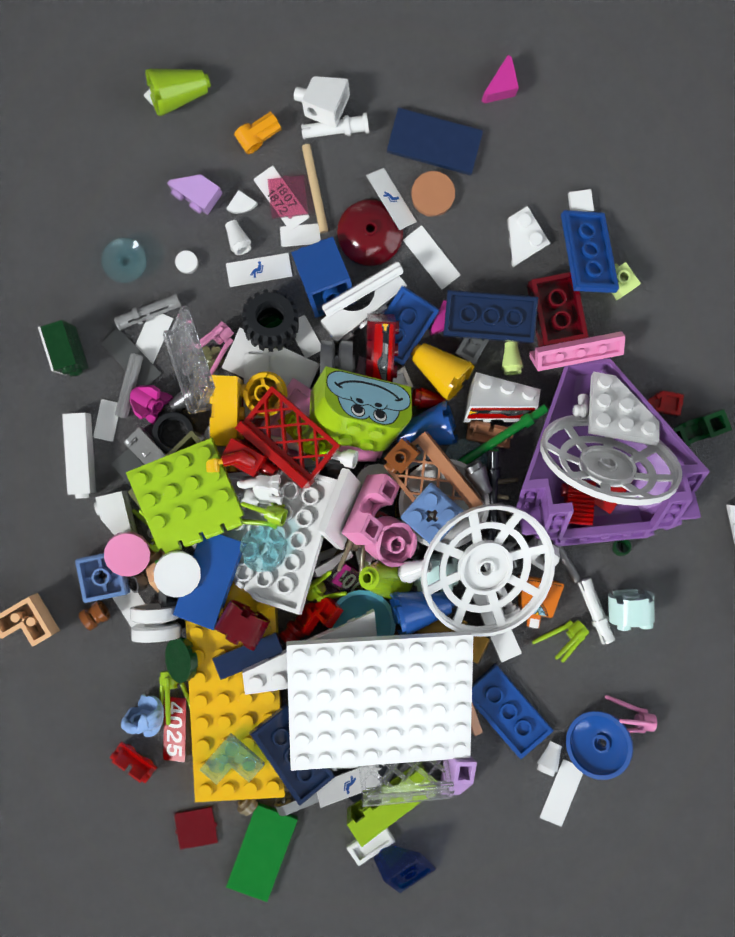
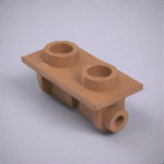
[466,420,513,449]

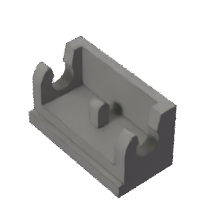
[124,427,168,464]

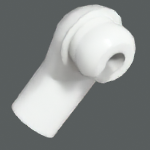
[572,394,590,418]

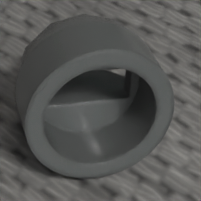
[129,574,148,593]

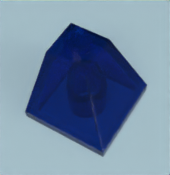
[373,846,436,893]

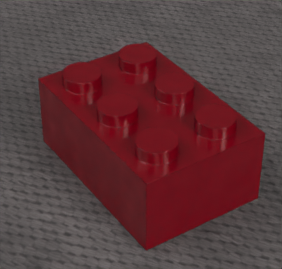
[527,272,588,347]

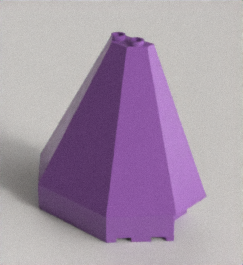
[516,358,710,546]

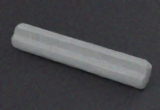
[115,353,143,418]

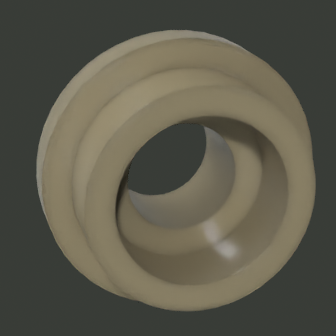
[237,799,258,816]

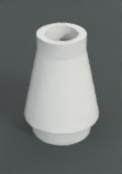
[225,220,251,255]
[398,560,432,583]
[537,741,562,777]

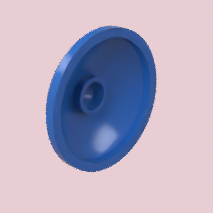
[566,711,633,780]

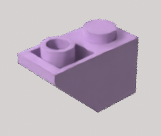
[167,174,223,215]
[439,756,477,795]

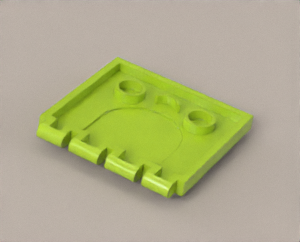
[126,437,244,554]

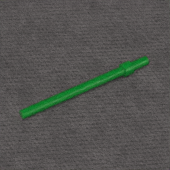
[457,404,549,465]

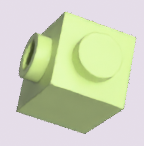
[612,262,641,300]

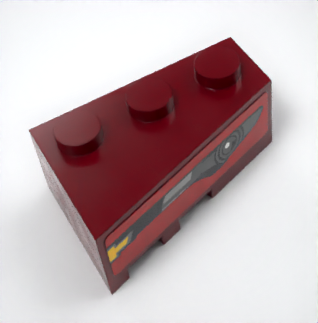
[366,313,399,382]

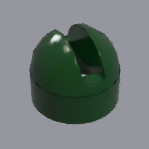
[612,540,632,556]

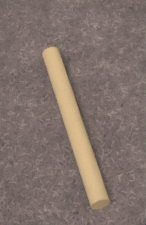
[302,144,328,233]

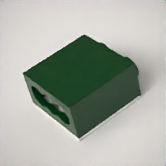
[38,320,89,377]

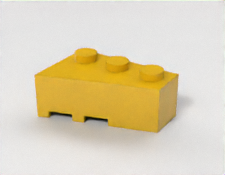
[210,375,246,446]

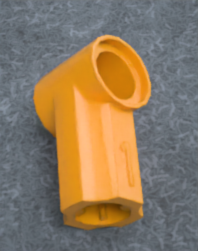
[234,111,282,154]

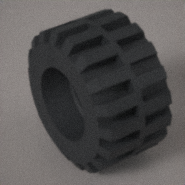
[242,289,299,352]

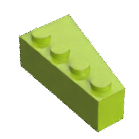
[347,761,436,848]

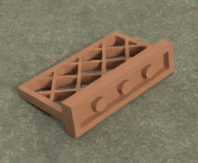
[384,431,484,524]

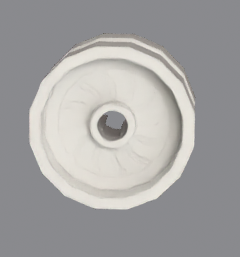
[130,603,182,643]

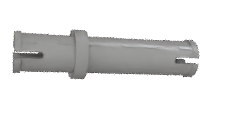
[114,293,182,331]

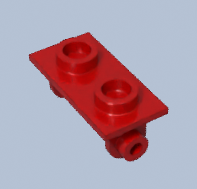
[109,741,157,784]

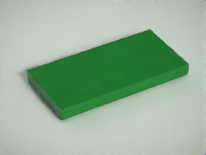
[226,802,298,902]

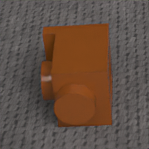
[384,437,421,474]

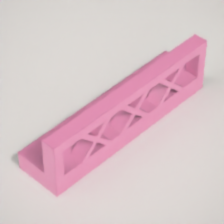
[529,331,625,371]

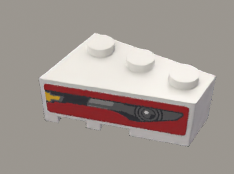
[463,372,541,422]

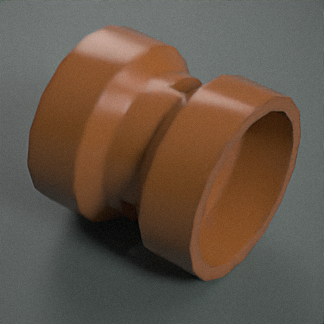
[79,600,111,631]

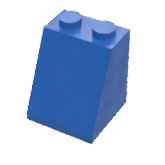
[291,237,357,318]

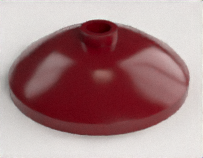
[337,199,403,266]

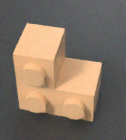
[0,593,60,647]

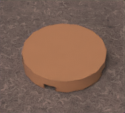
[411,171,455,217]

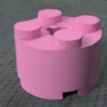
[365,516,417,567]

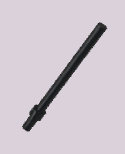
[487,449,501,541]

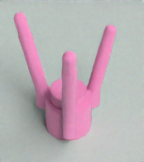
[187,321,234,378]
[605,695,657,733]

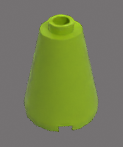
[145,68,211,116]
[359,560,413,600]

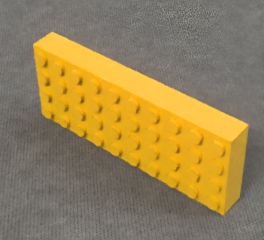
[185,581,287,802]

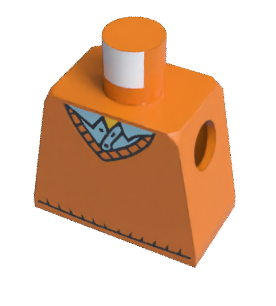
[518,574,564,628]

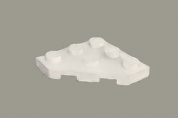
[588,372,659,446]

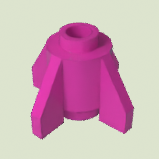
[130,385,173,425]

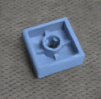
[401,483,464,544]
[75,553,130,603]

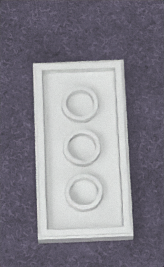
[222,328,320,388]

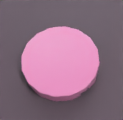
[104,532,151,577]

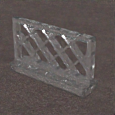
[163,306,216,414]
[359,759,455,807]

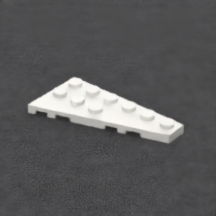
[242,609,377,695]

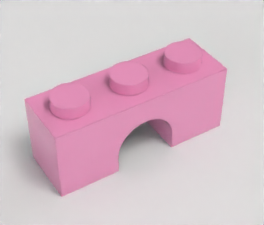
[342,474,400,545]

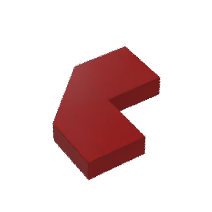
[647,390,684,416]
[294,597,344,636]

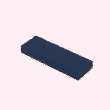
[212,632,284,680]

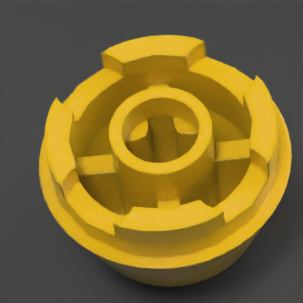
[243,371,288,417]

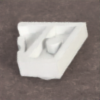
[507,206,551,267]

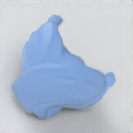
[121,694,164,737]

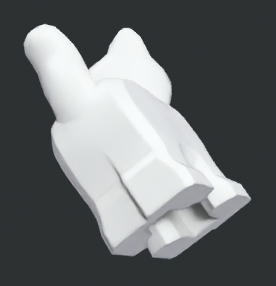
[237,474,284,505]

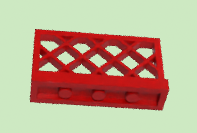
[235,386,341,489]

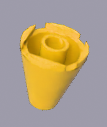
[411,343,474,400]

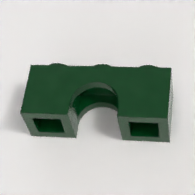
[671,409,732,447]

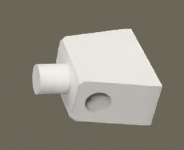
[294,76,350,128]

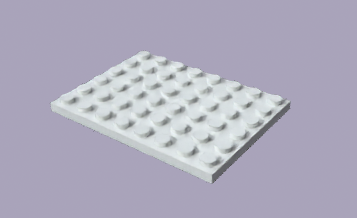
[286,631,473,771]

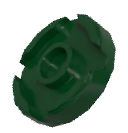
[165,637,198,683]

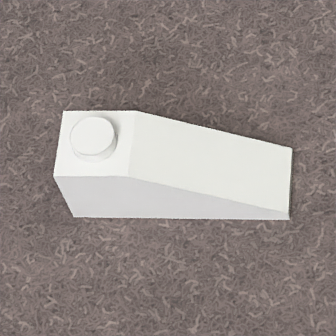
[94,490,138,535]

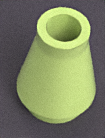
[501,342,523,375]

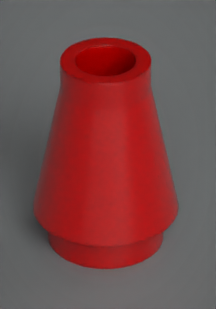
[411,387,445,409]

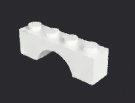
[321,264,407,344]

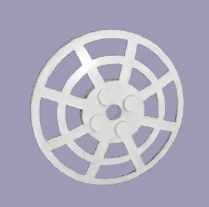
[540,415,682,506]
[421,504,555,637]

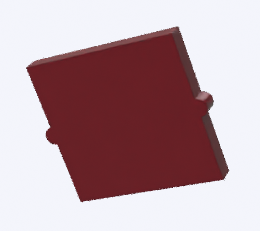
[174,806,218,850]

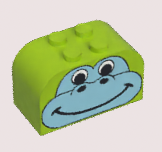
[309,366,412,451]

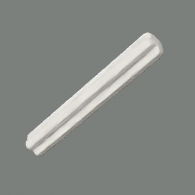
[322,262,403,317]

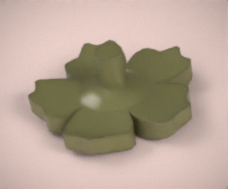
[198,346,225,372]

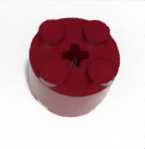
[215,599,270,651]

